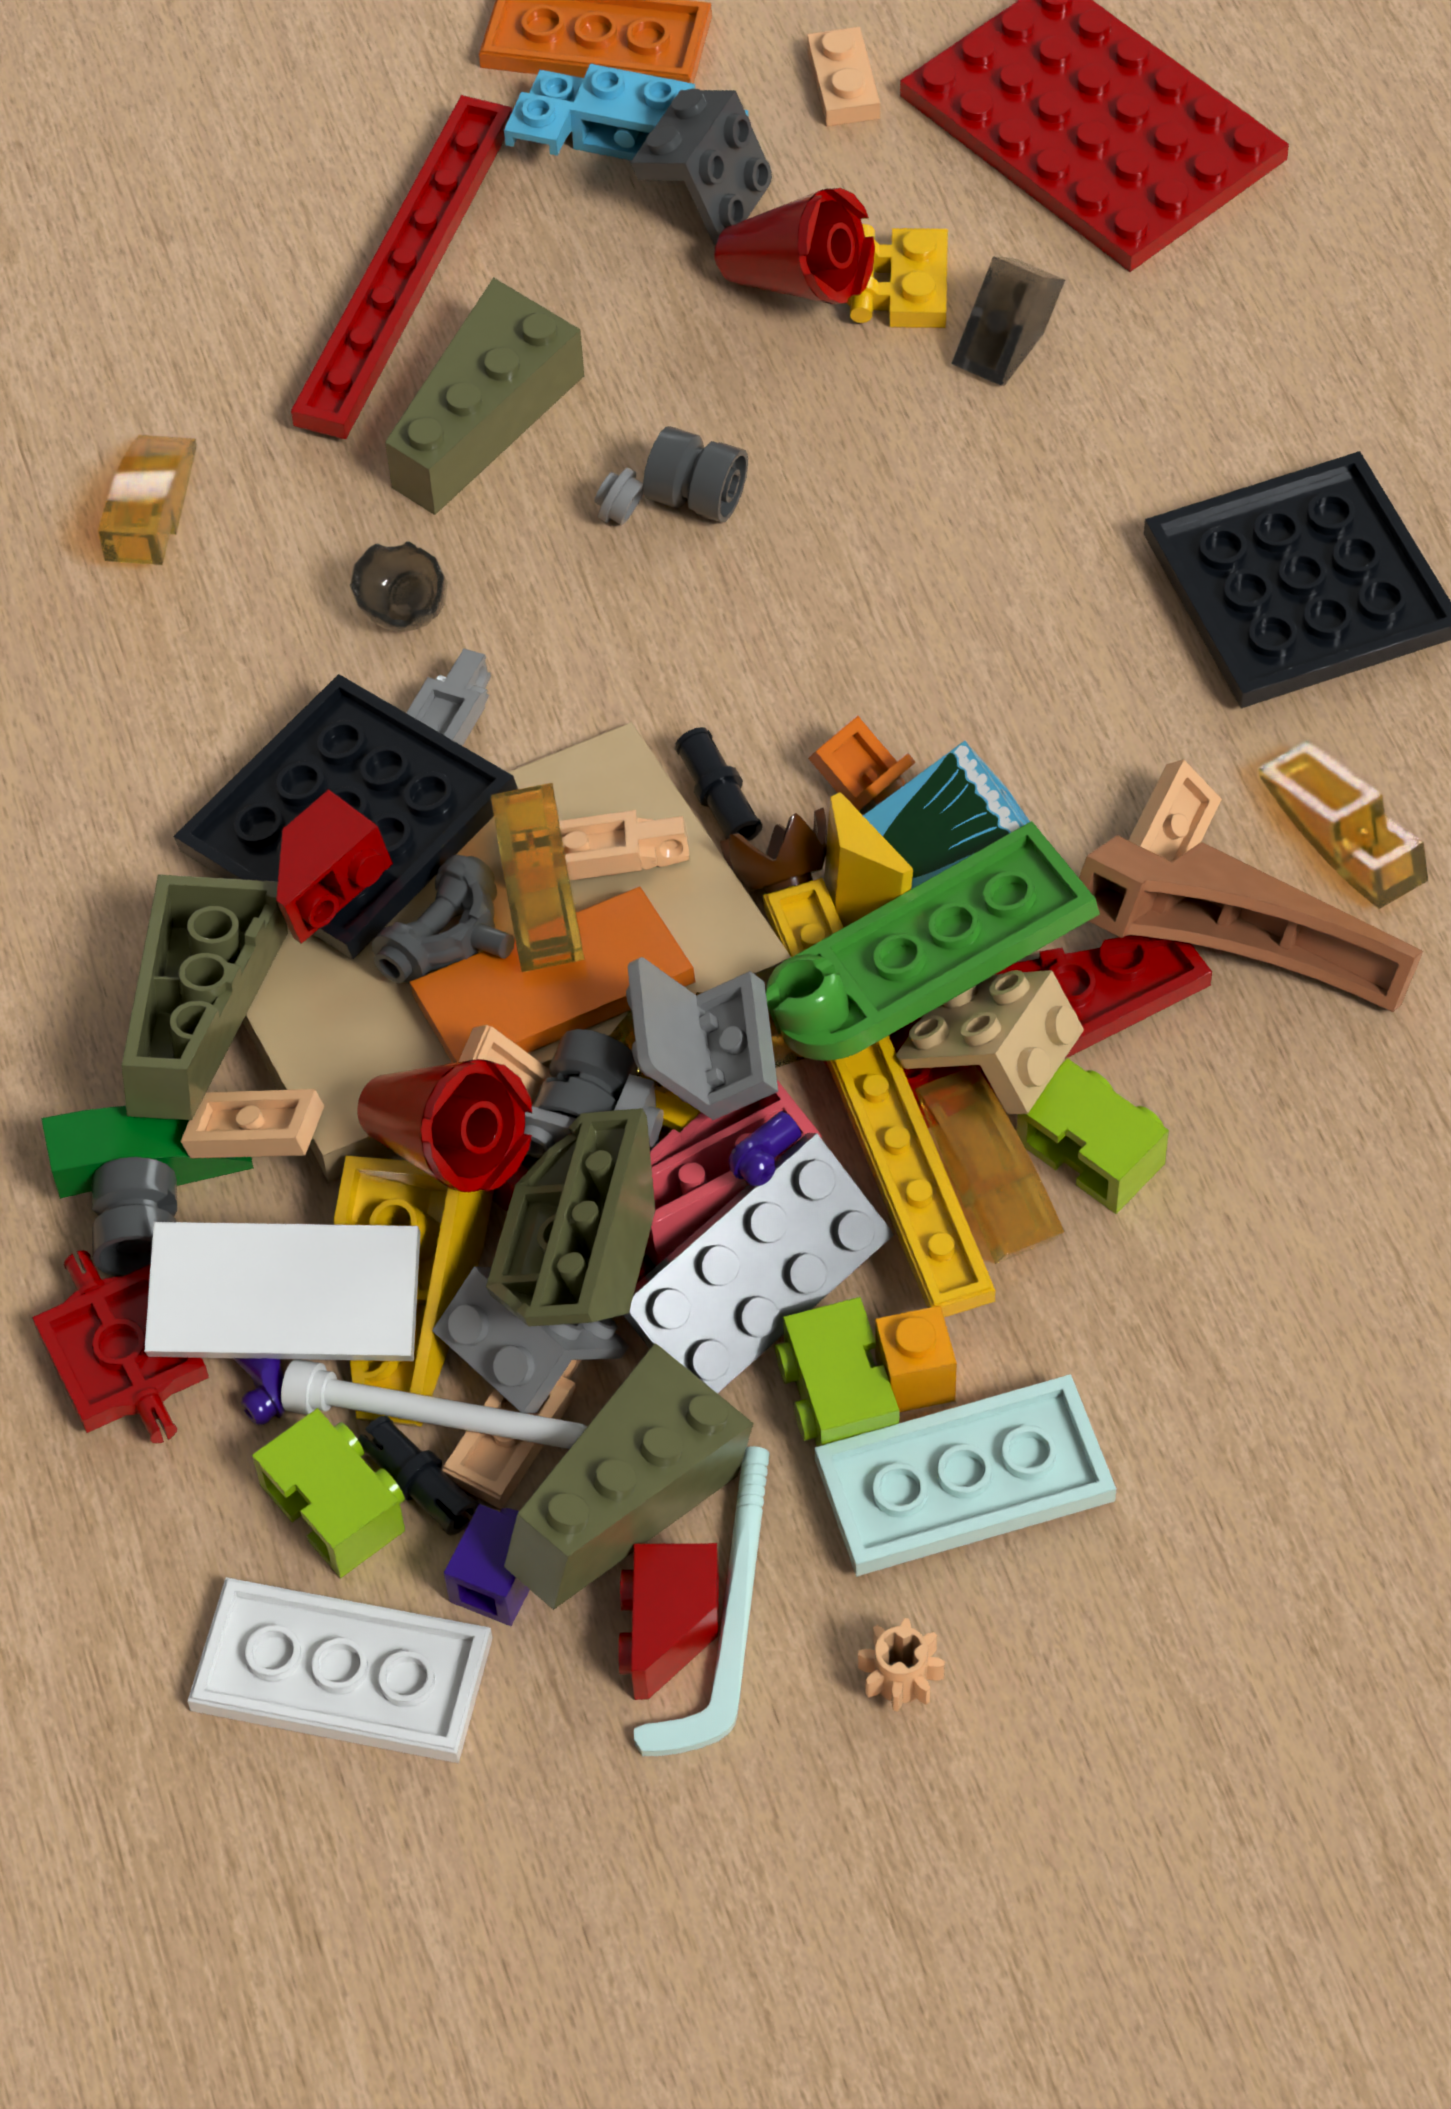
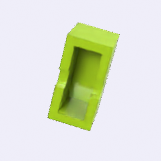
[1016,1058,1169,1214]
[775,1297,899,1447]
[252,1408,405,1579]

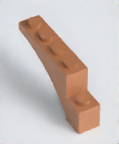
[1079,835,1423,1012]

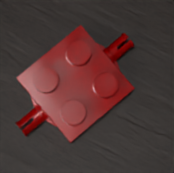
[32,1250,209,1444]

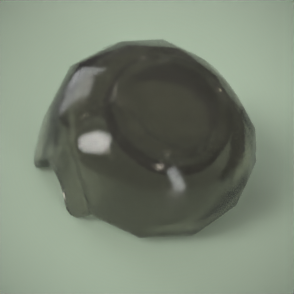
[350,541,448,632]

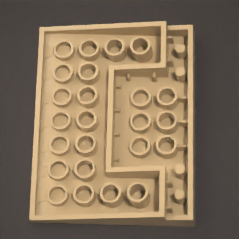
[243,722,791,1182]

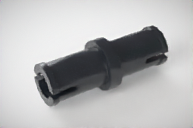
[675,727,763,841]
[358,1415,479,1536]

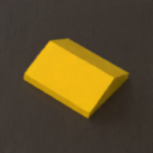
[824,792,913,928]

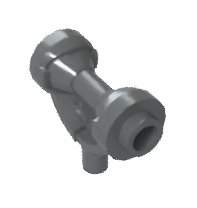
[372,854,515,983]

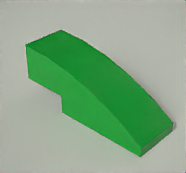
[41,1105,254,1199]

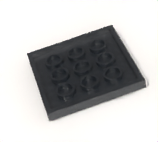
[1144,451,1451,709]
[173,674,519,960]

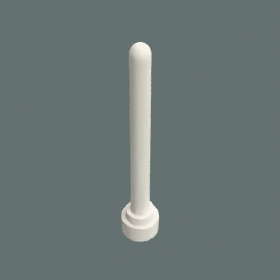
[281,1359,587,1449]

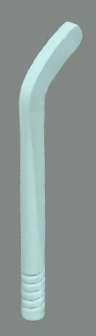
[634,1446,770,1756]

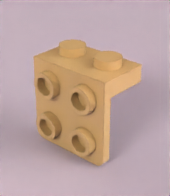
[896,970,1084,1115]

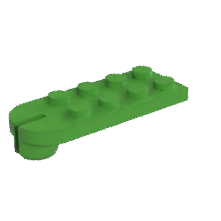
[766,821,1100,1061]

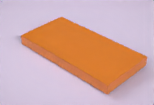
[479,0,712,84]
[410,886,696,1063]

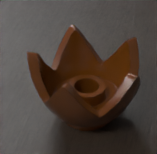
[720,807,827,894]

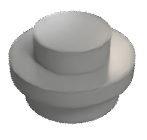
[594,468,644,525]

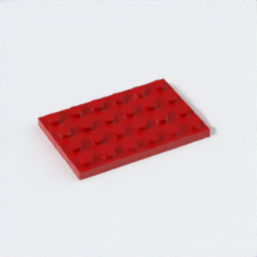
[900,0,1289,272]

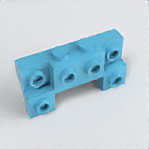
[504,64,749,161]

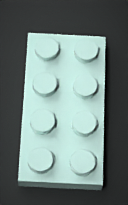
[815,1374,1116,1577]

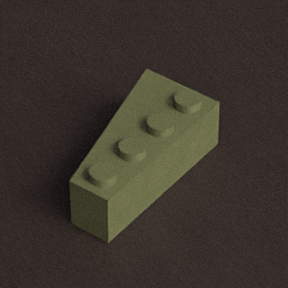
[385,277,584,515]
[121,874,288,1120]
[504,1343,754,1610]

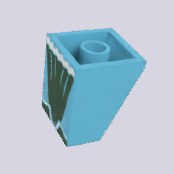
[863,741,1030,889]

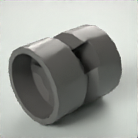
[643,426,748,523]
[533,1029,639,1118]
[92,1157,177,1277]

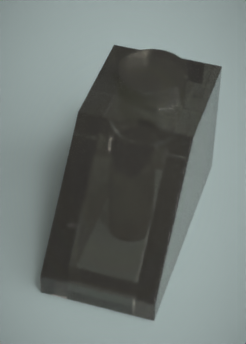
[951,256,1065,386]

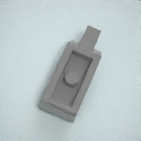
[407,648,491,746]

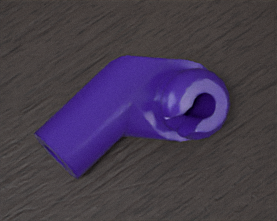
[729,1111,801,1187]
[232,1358,286,1425]

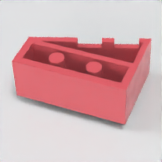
[645,1080,822,1266]

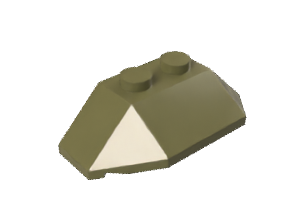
[486,1108,655,1327]

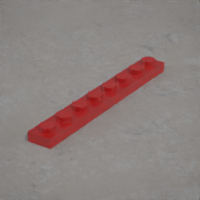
[291,95,512,440]

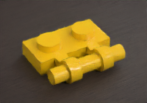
[847,224,948,328]

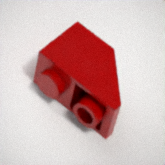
[276,789,393,944]
[619,1543,719,1700]

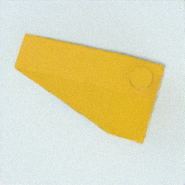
[334,1156,494,1427]

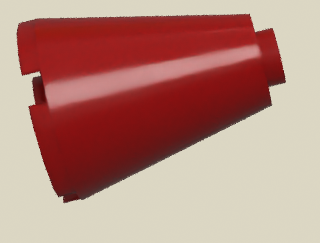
[714,188,875,304]
[357,1059,533,1193]

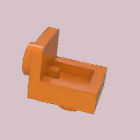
[808,716,916,811]

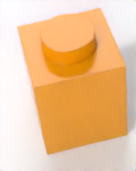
[875,1305,957,1413]

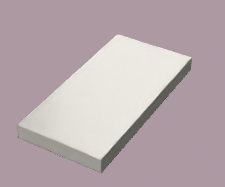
[144,1222,420,1361]
[187,1577,493,1763]

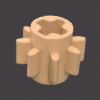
[858,1618,945,1712]

